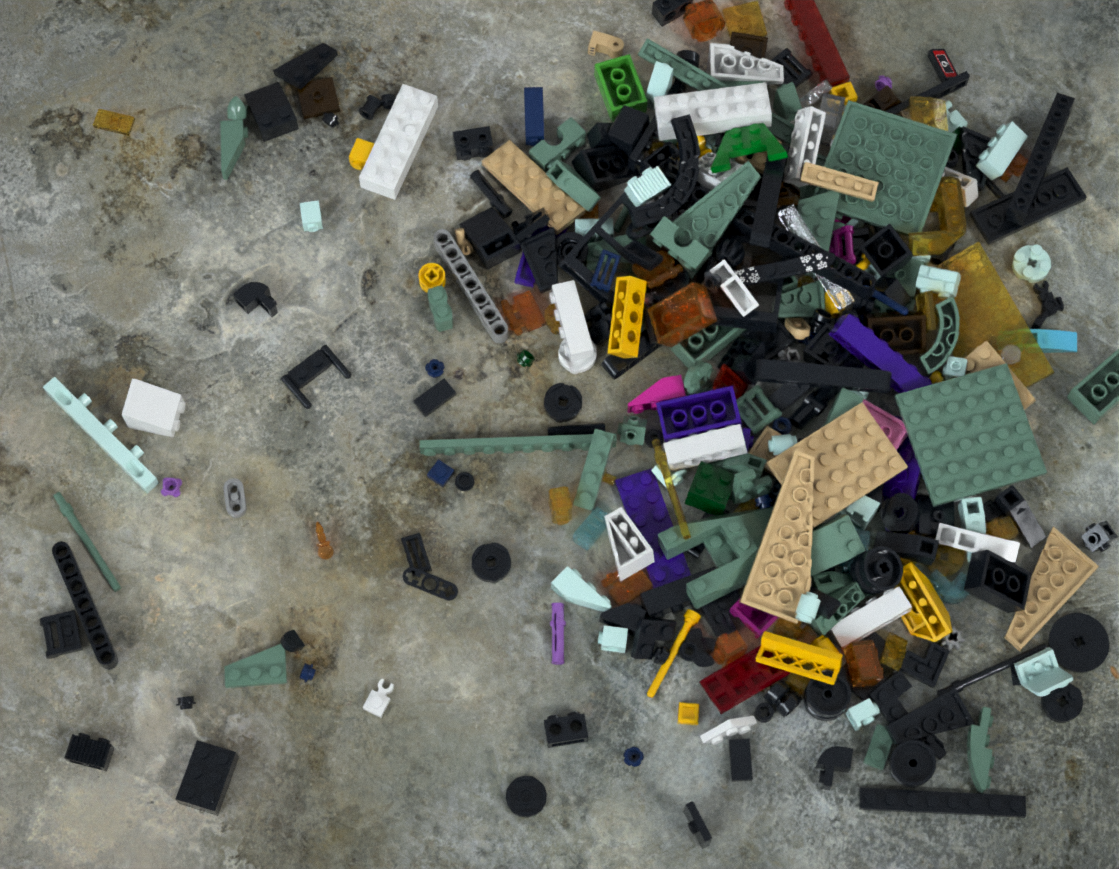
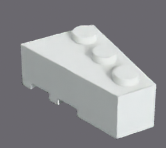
[604,507,655,581]

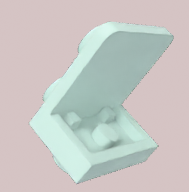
[1014,647,1073,696]

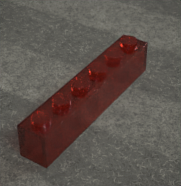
[784,0,850,93]

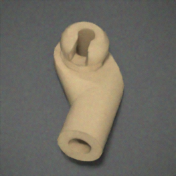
[455,228,473,255]

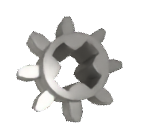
[778,347,802,362]
[940,626,965,651]

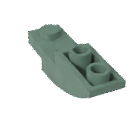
[967,707,995,793]

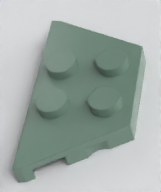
[793,191,840,252]

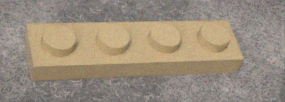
[799,162,879,202]

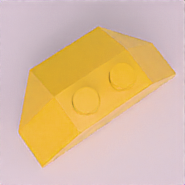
[894,562,953,642]

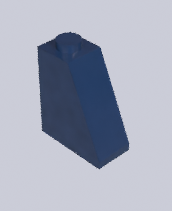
[524,87,544,147]

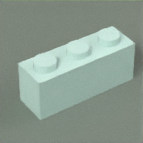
[976,121,1028,181]

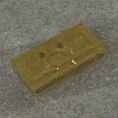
[93,109,135,136]
[880,632,908,671]

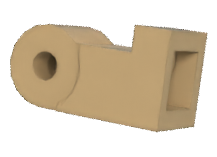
[588,30,624,59]

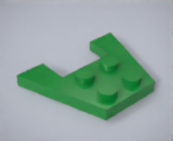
[711,123,788,174]

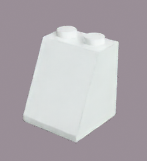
[122,378,185,437]

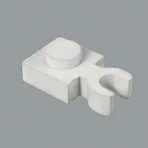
[363,679,394,718]

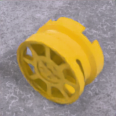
[418,263,446,293]

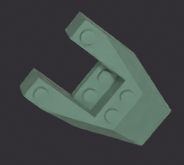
[658,507,773,609]

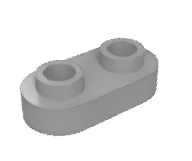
[223,478,247,518]

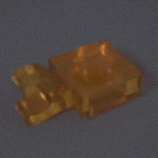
[1000,152,1028,183]

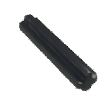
[548,423,606,436]

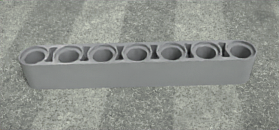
[434,229,508,343]

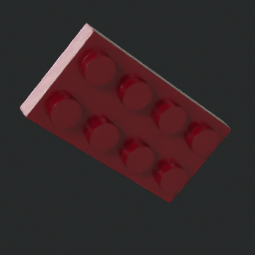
[699,645,790,714]

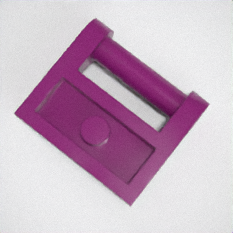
[829,225,856,269]

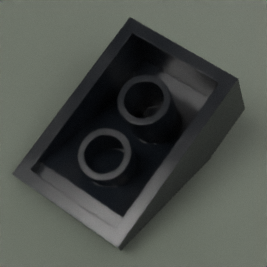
[244,82,299,142]
[571,145,640,192]

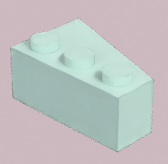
[834,496,880,533]

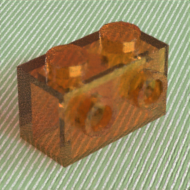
[712,630,747,667]
[843,640,884,687]

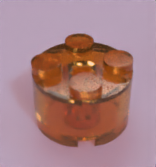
[683,0,725,42]

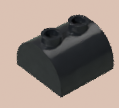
[859,223,913,278]

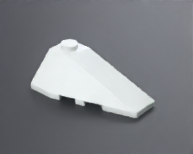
[706,43,784,85]

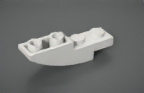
[935,523,1020,562]

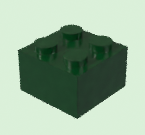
[684,461,735,516]

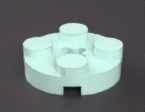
[1012,244,1051,283]

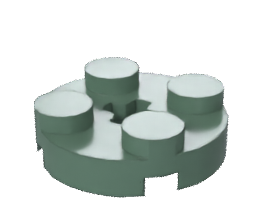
[684,361,717,396]

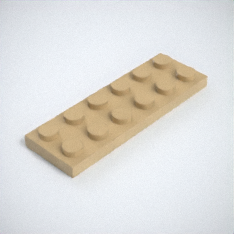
[482,140,585,235]

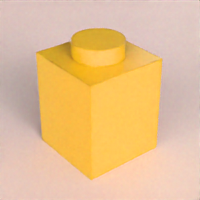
[349,138,374,170]

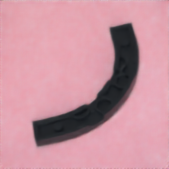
[628,114,700,229]

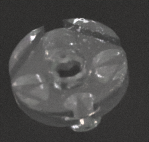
[799,79,832,109]

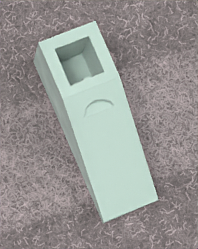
[645,61,673,111]
[957,497,986,563]
[551,566,612,612]

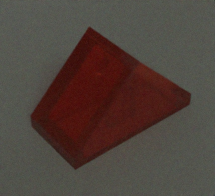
[713,364,748,400]

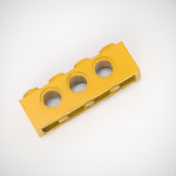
[607,276,647,358]

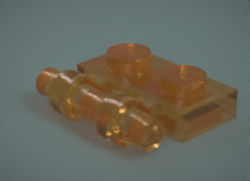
[632,248,683,289]
[501,290,546,336]
[601,569,653,606]

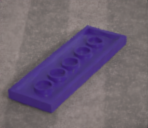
[615,468,691,589]

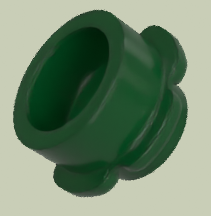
[517,349,535,367]

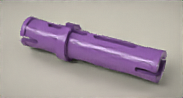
[550,603,566,665]

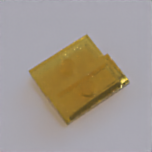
[909,96,949,132]

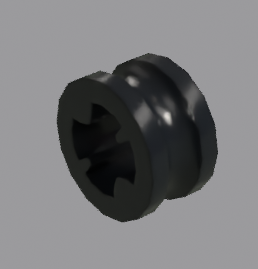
[755,703,774,723]

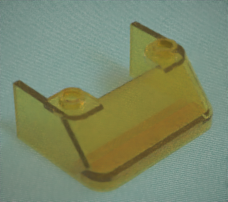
[909,176,967,256]

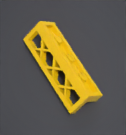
[756,631,843,685]

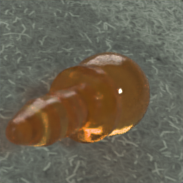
[316,522,334,560]

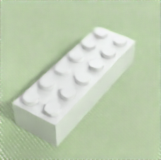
[654,82,772,141]
[359,84,438,200]

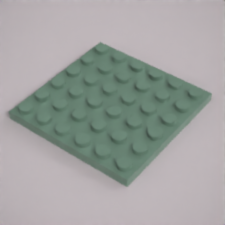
[813,100,957,240]
[895,363,1047,507]

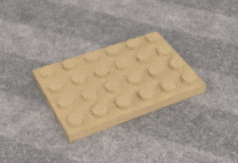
[766,402,908,529]

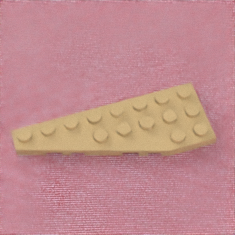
[739,450,814,624]

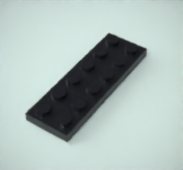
[969,167,1087,245]

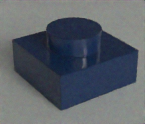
[427,459,455,487]

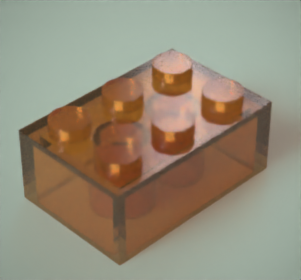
[647,282,717,348]

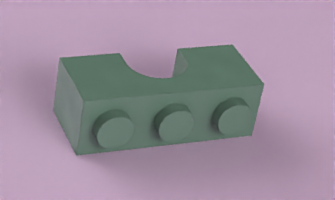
[529,117,586,173]
[650,216,712,271]

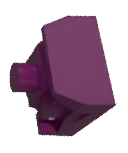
[729,599,778,639]

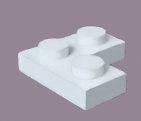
[700,716,757,745]

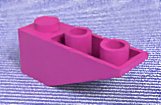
[627,375,686,414]

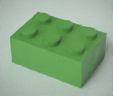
[594,54,648,122]

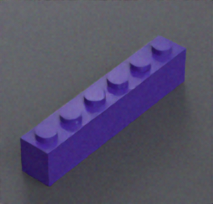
[829,314,932,394]

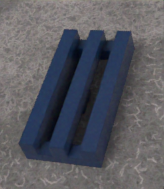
[590,249,621,292]

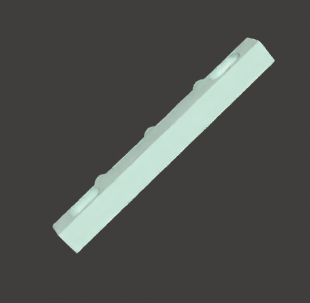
[43,377,159,494]

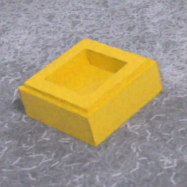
[677,702,699,725]

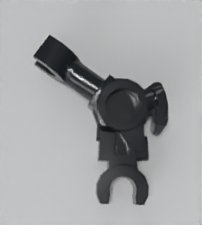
[1031,280,1064,329]

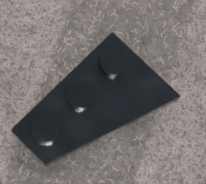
[273,43,338,90]
[960,126,991,191]

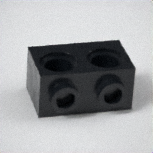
[652,0,693,27]
[544,712,589,748]

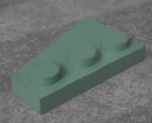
[224,644,287,688]

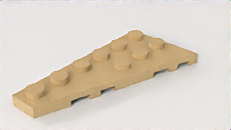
[1004,527,1099,652]

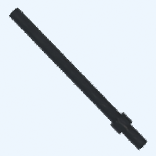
[937,643,1047,696]

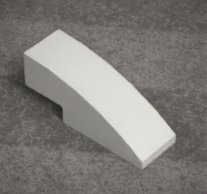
[709,259,759,317]

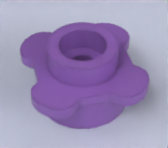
[161,477,182,497]

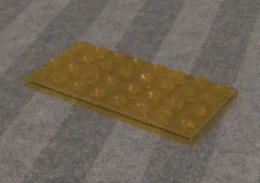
[918,242,1055,388]

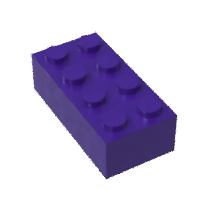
[656,386,742,443]

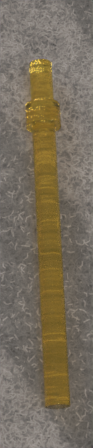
[652,439,691,540]

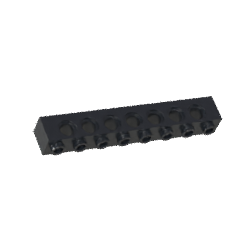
[1005,93,1075,226]

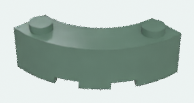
[918,296,960,377]

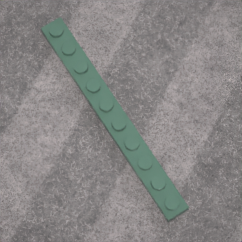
[638,38,795,145]
[419,433,617,456]

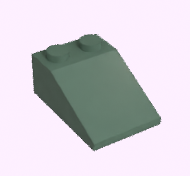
[811,514,866,576]

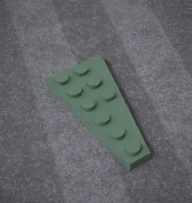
[673,161,761,280]

